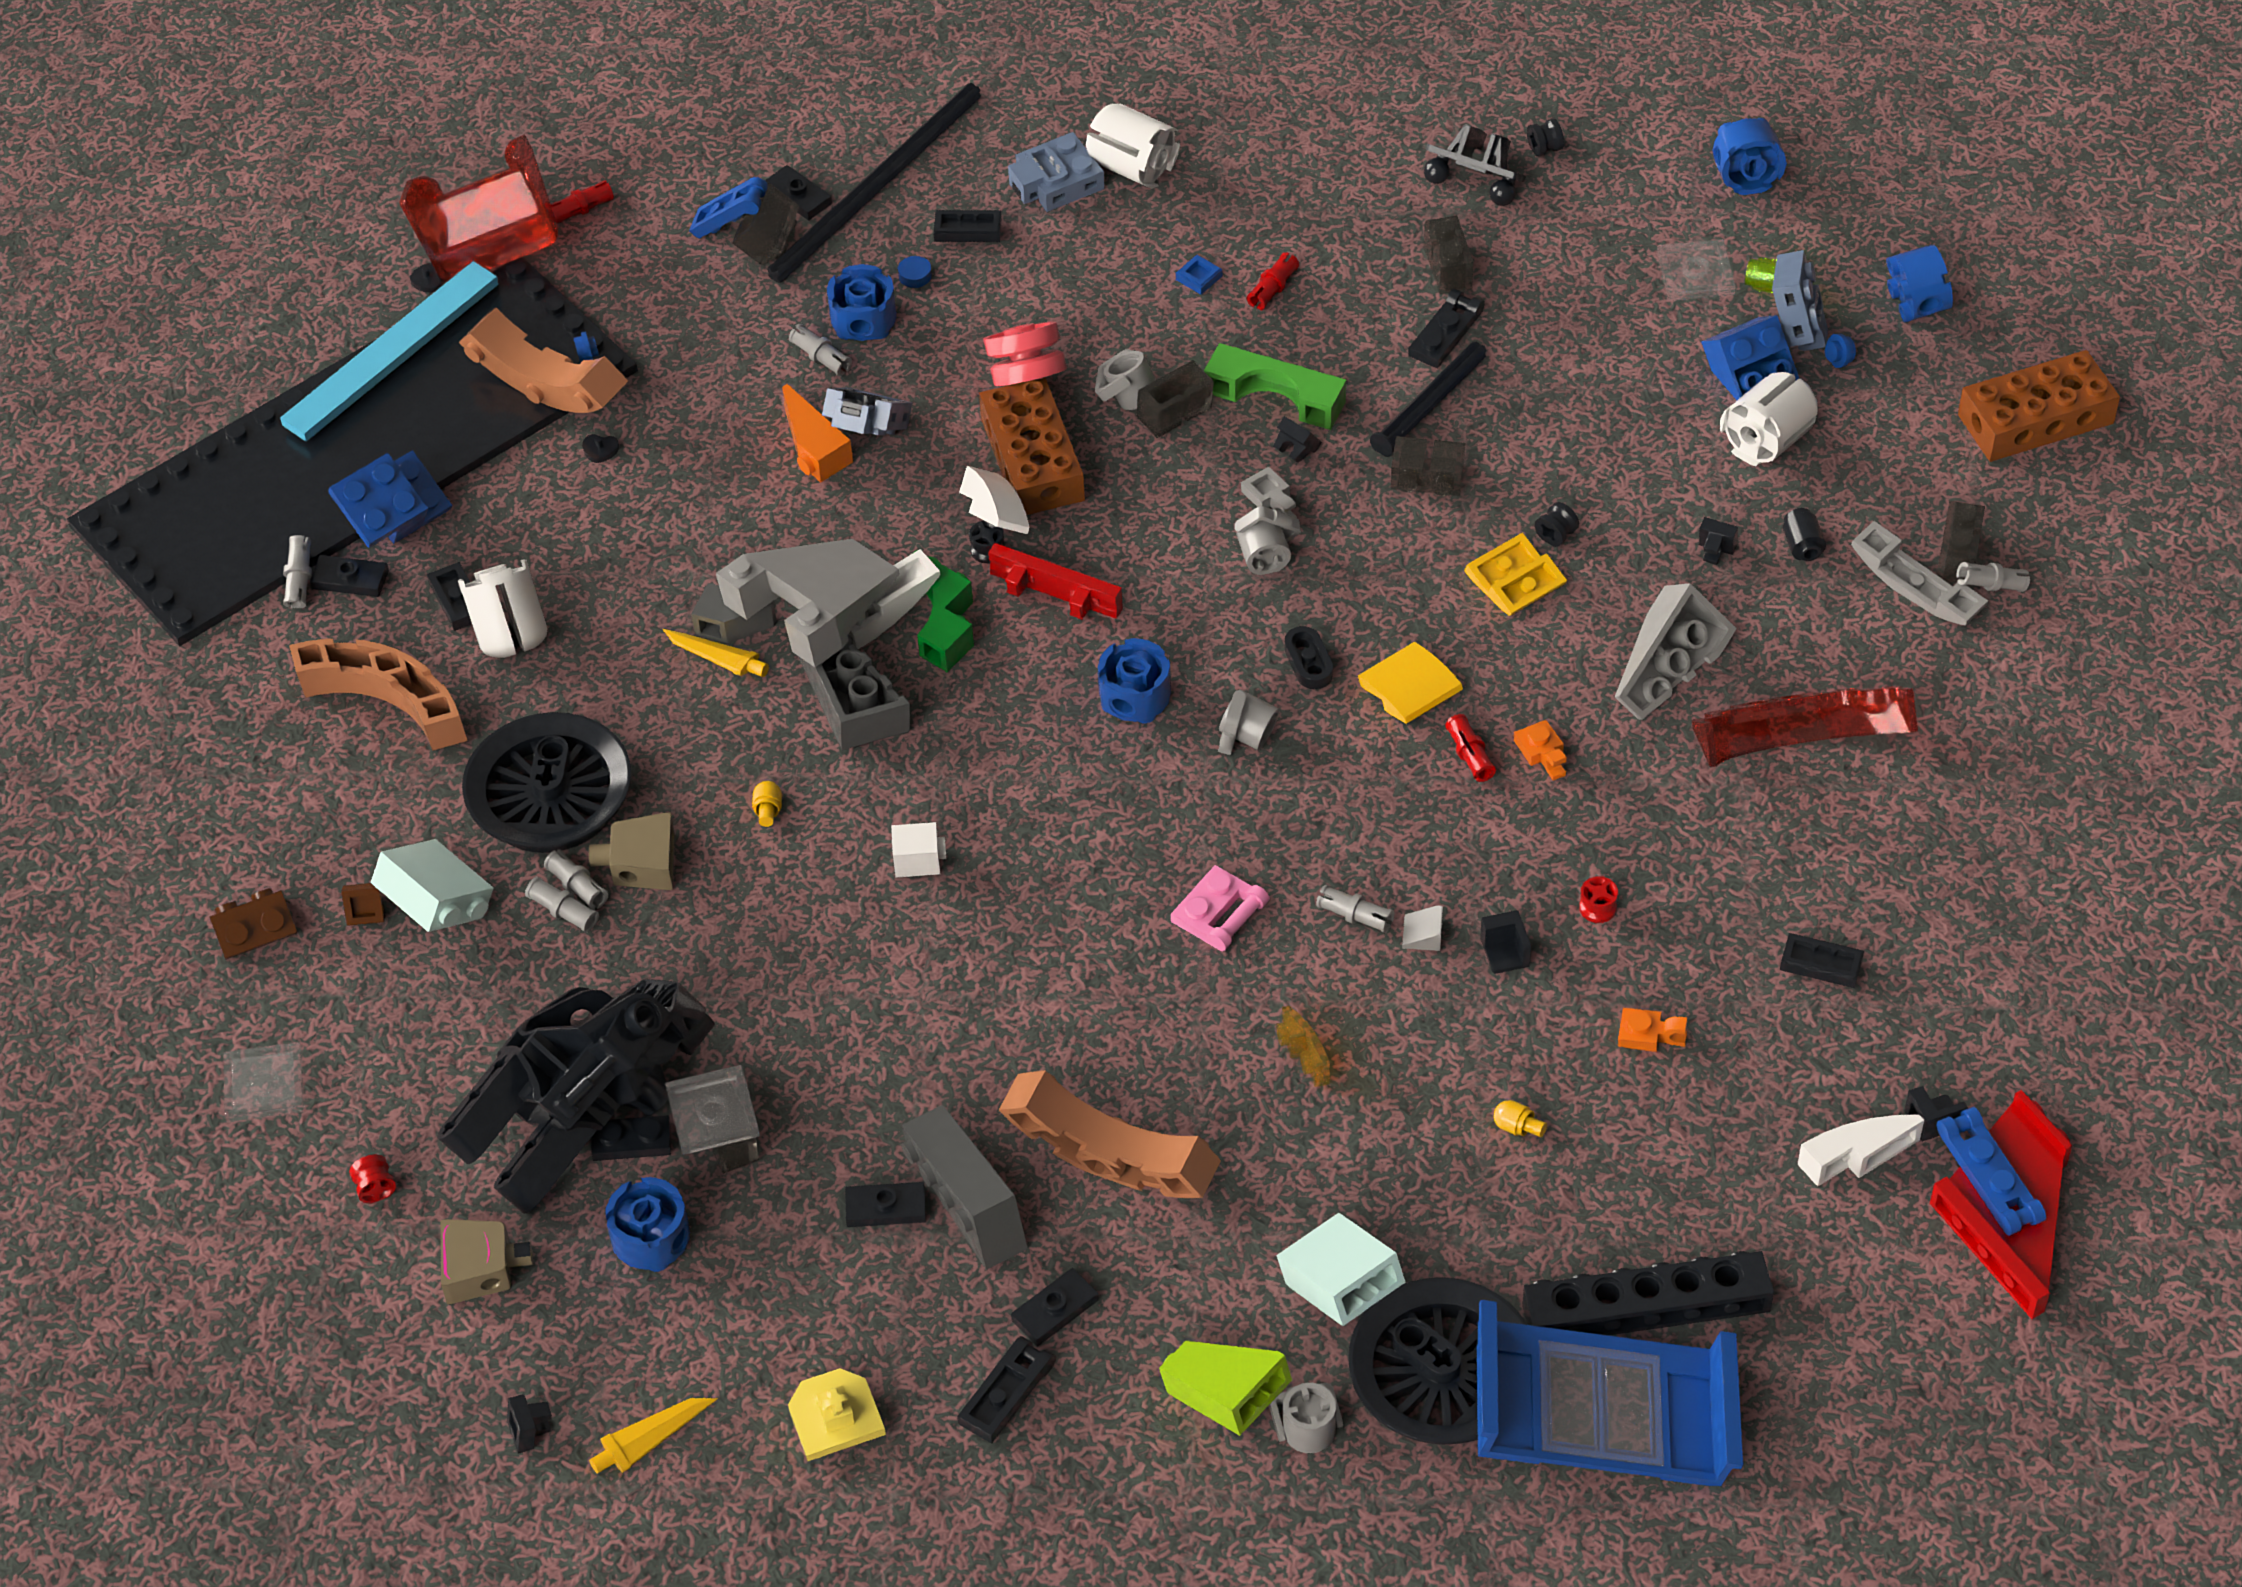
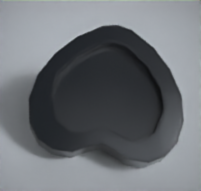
[410,263,442,293]
[582,434,619,463]

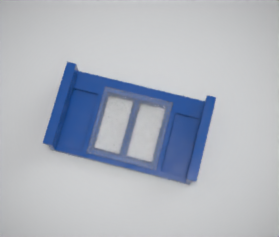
[1477,1300,1743,1486]

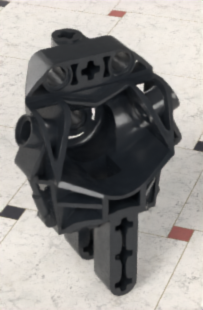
[437,979,715,1214]

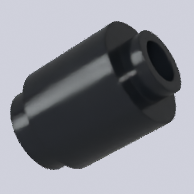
[1783,508,1826,561]

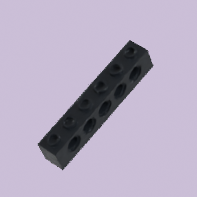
[1522,1251,1774,1336]

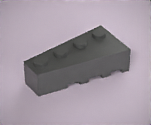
[798,634,910,750]
[901,1105,1028,1270]

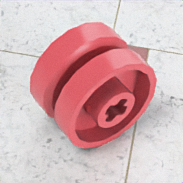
[983,321,1067,386]

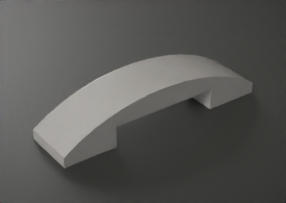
[1851,521,1988,626]

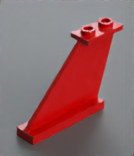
[1930,1090,2072,1319]

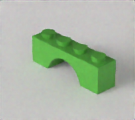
[1204,343,1346,430]

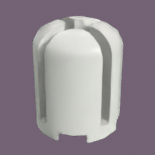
[1086,104,1180,189]
[1720,372,1818,466]
[458,560,547,658]

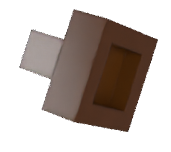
[341,883,385,926]

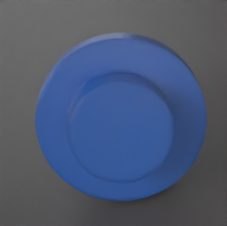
[574,331,599,363]
[1825,333,1856,368]

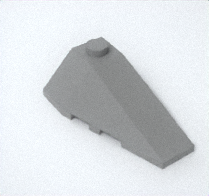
[1615,583,1737,720]

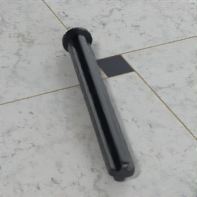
[1370,341,1486,457]

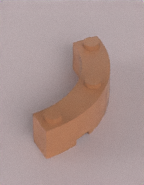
[459,308,628,413]
[289,639,468,751]
[999,1070,1221,1198]

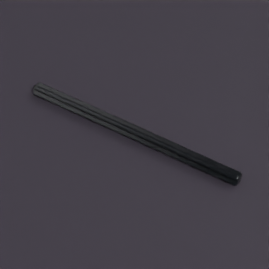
[767,83,981,283]

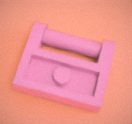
[1171,865,1270,952]

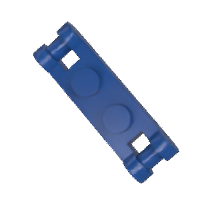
[1937,1107,2046,1235]

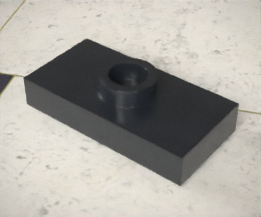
[765,165,832,221]
[934,210,1002,242]
[310,555,389,597]
[1780,933,1864,988]
[845,1182,926,1227]
[1011,1267,1099,1347]

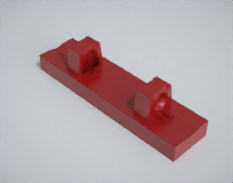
[988,543,1123,620]

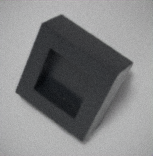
[1273,416,1322,463]
[1699,517,1738,565]
[507,1394,552,1454]

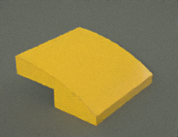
[1464,532,1567,616]
[1358,642,1463,724]

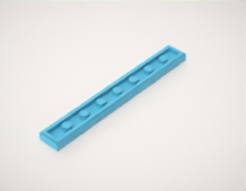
[280,261,498,441]

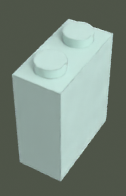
[371,839,494,932]
[1276,1213,1406,1326]

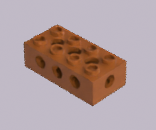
[1958,350,2120,462]
[979,377,1085,515]

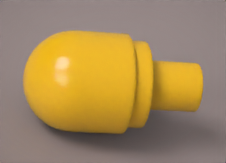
[752,781,782,827]
[1493,1100,1547,1137]

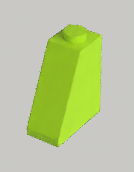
[1159,1341,1292,1436]

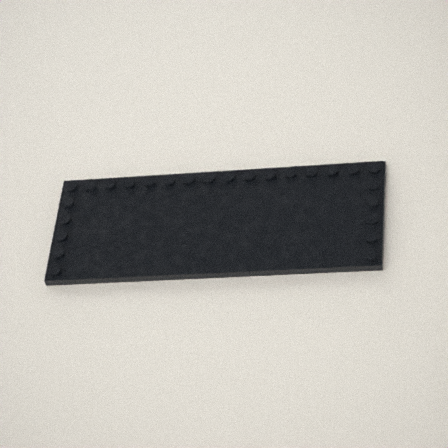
[67,255,638,646]

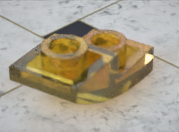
[1276,1006,1330,1087]

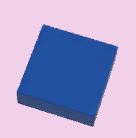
[1176,255,1223,295]

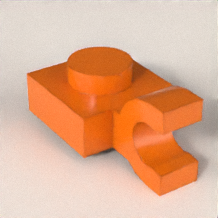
[1514,720,1567,781]
[1618,1008,1687,1052]

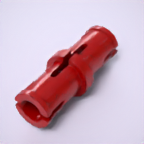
[546,180,614,225]
[1246,252,1299,310]
[1445,714,1496,782]

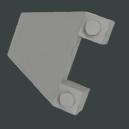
[716,539,900,668]

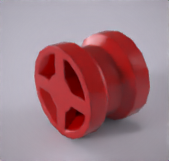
[1579,876,1618,923]
[349,1154,396,1204]

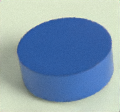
[898,256,932,288]

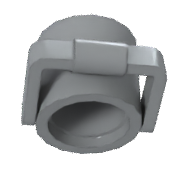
[1095,349,1160,410]
[1235,506,1301,575]
[1218,689,1280,755]
[1269,1383,1343,1453]

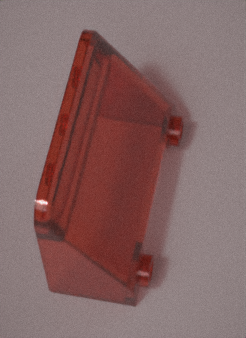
[399,134,558,282]

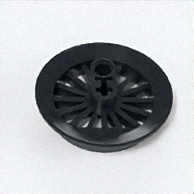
[462,712,631,853]
[1349,1277,1527,1445]

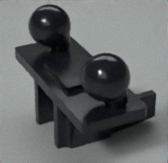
[1424,125,1526,206]

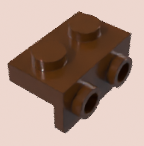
[209,888,297,960]

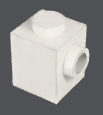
[891,822,946,878]

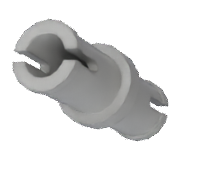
[789,324,852,377]
[283,535,312,608]
[1956,562,2030,592]
[544,850,608,910]
[525,876,599,933]
[1316,885,1395,933]

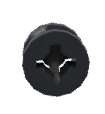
[1527,118,1564,157]
[1534,502,1579,547]
[969,520,1005,564]

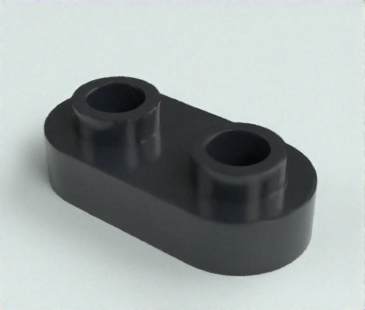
[1285,626,1333,689]

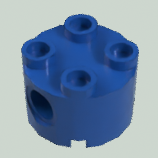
[1712,118,1787,195]
[1886,245,1953,323]
[827,264,897,341]
[1098,638,1171,723]
[606,1177,690,1272]

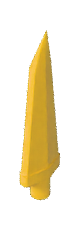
[663,629,769,677]
[589,1398,718,1474]

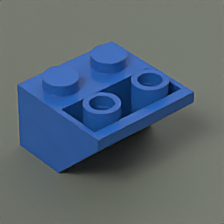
[1701,315,1799,400]

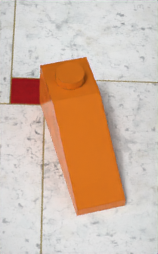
[782,384,853,483]

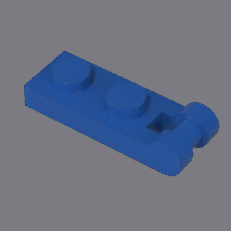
[689,177,768,238]

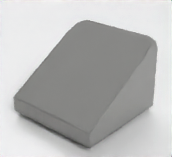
[1402,906,1443,951]

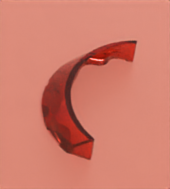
[1692,686,1918,768]

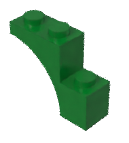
[912,550,974,672]

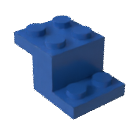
[328,450,452,548]

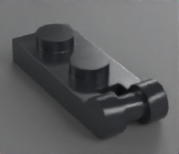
[1408,288,1485,369]
[957,1336,1056,1444]

